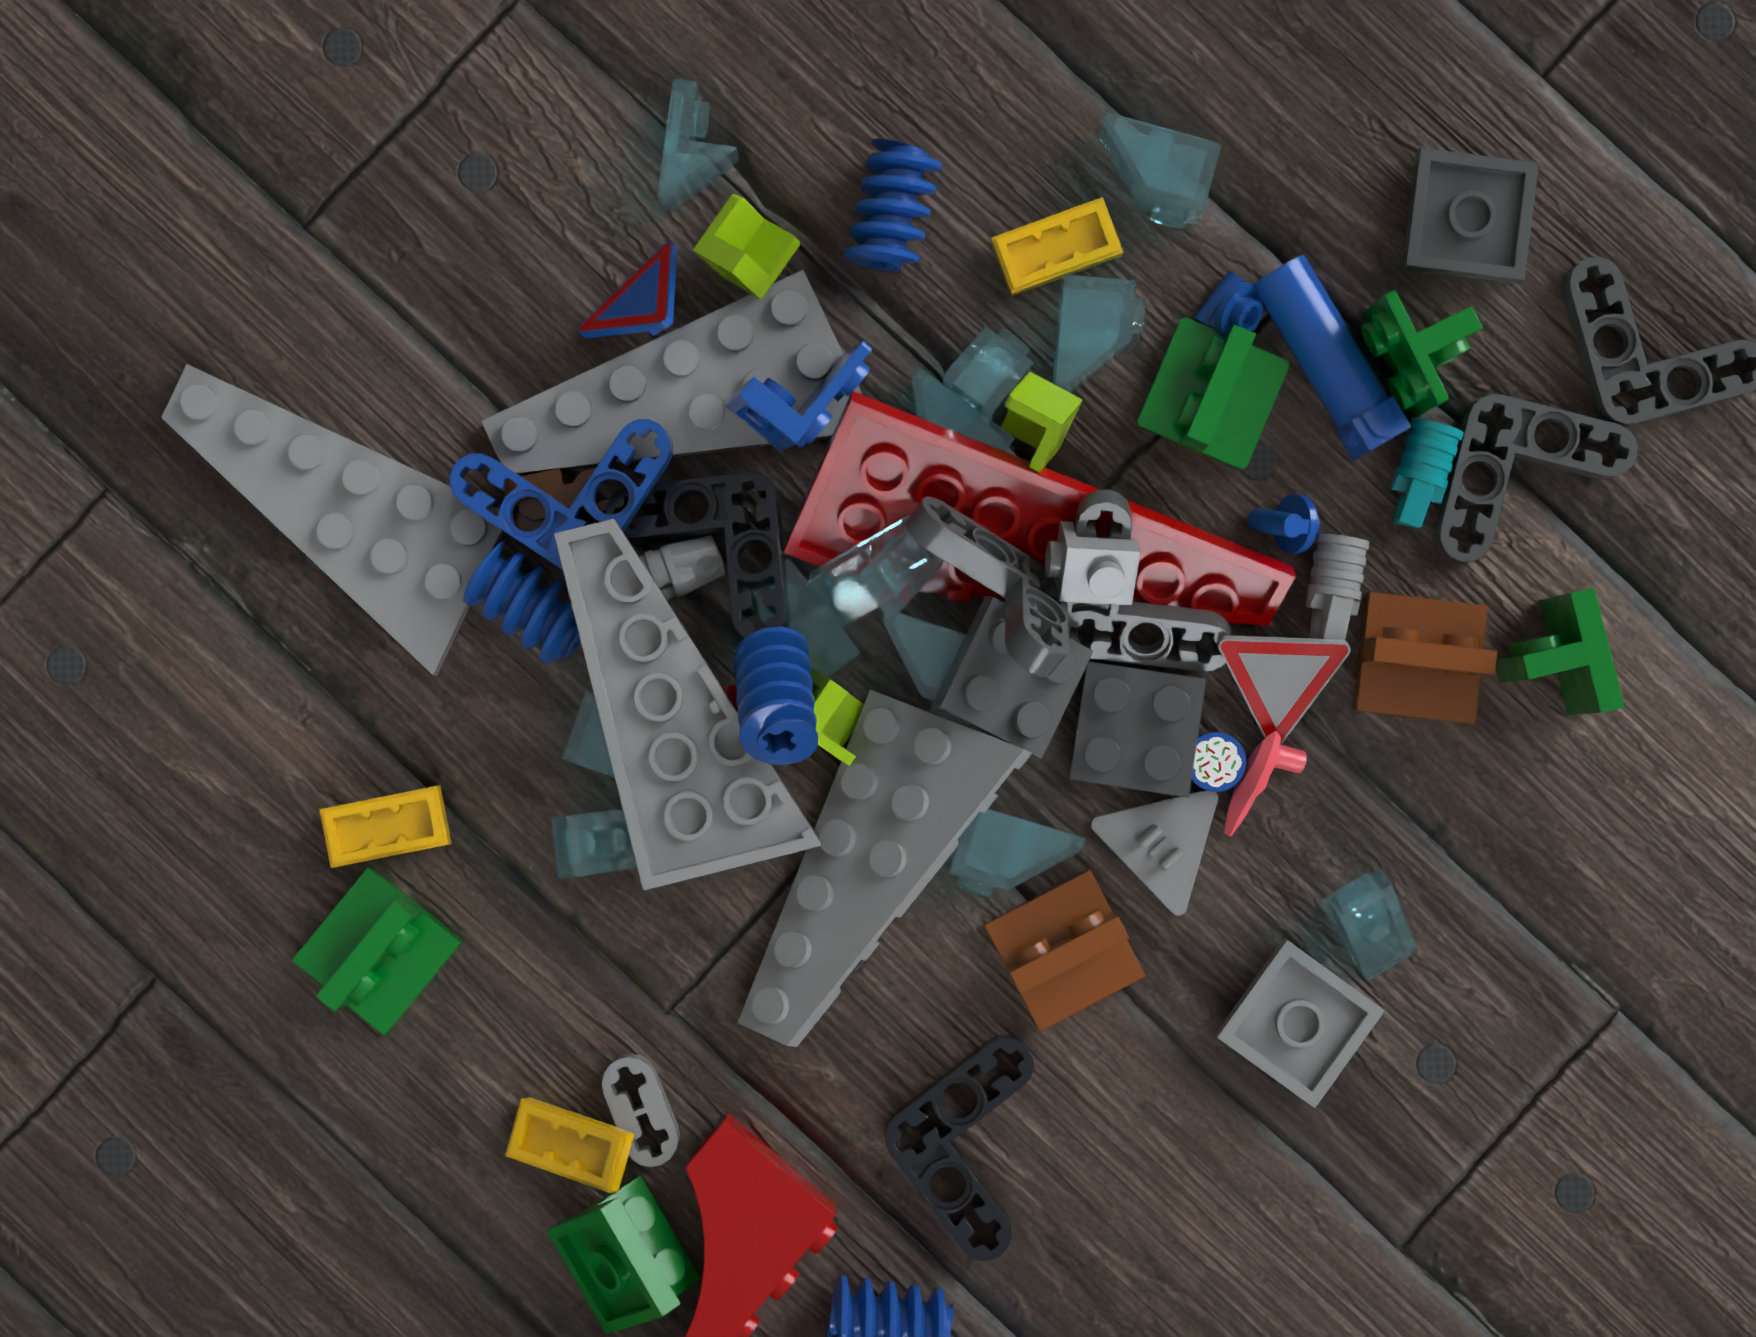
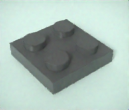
[1402,148,1539,285]
[932,596,1093,759]
[1069,662,1207,798]

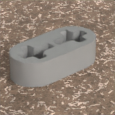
[602,1054,680,1167]

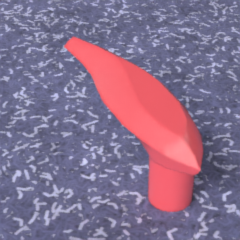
[1224,731,1307,836]

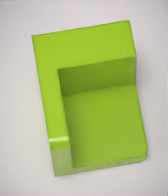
[693,194,800,300]
[1000,372,1083,473]
[810,668,864,767]

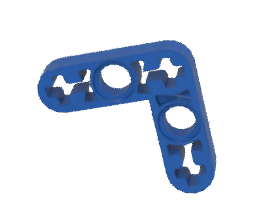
[450,419,673,570]

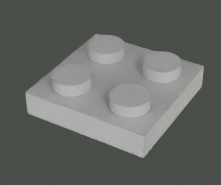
[1214,938,1385,1108]

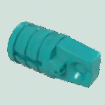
[1390,418,1464,529]

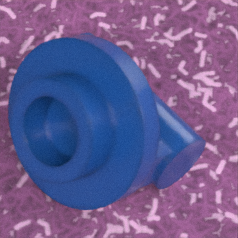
[1193,271,1263,338]
[1247,494,1319,554]

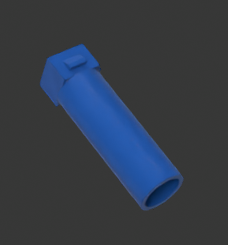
[1254,255,1411,461]

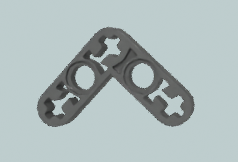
[1562,257,1756,427]
[1434,394,1638,564]
[1067,489,1232,671]
[905,496,1070,678]

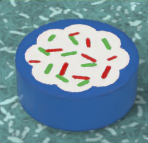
[1192,732,1246,792]

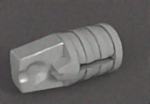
[1306,534,1370,640]
[639,536,726,601]

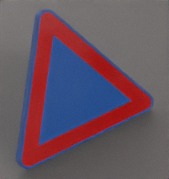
[578,242,678,339]

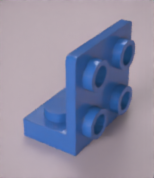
[725,341,873,451]

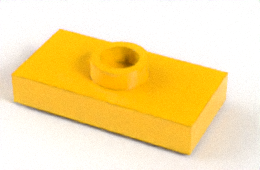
[990,197,1123,297]
[319,785,452,868]
[505,1097,635,1193]

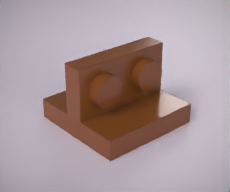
[1353,592,1497,724]
[984,869,1146,1031]

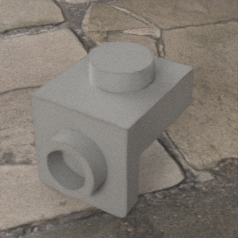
[1045,521,1141,605]

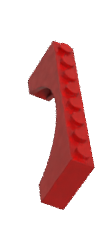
[683,1113,838,1337]

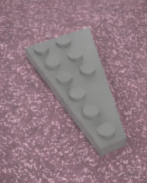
[481,270,863,476]
[161,364,505,676]
[554,519,822,891]
[738,690,1032,1047]

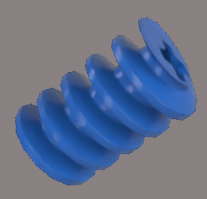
[844,139,942,273]
[463,540,581,665]
[734,626,818,765]
[827,1274,953,1337]

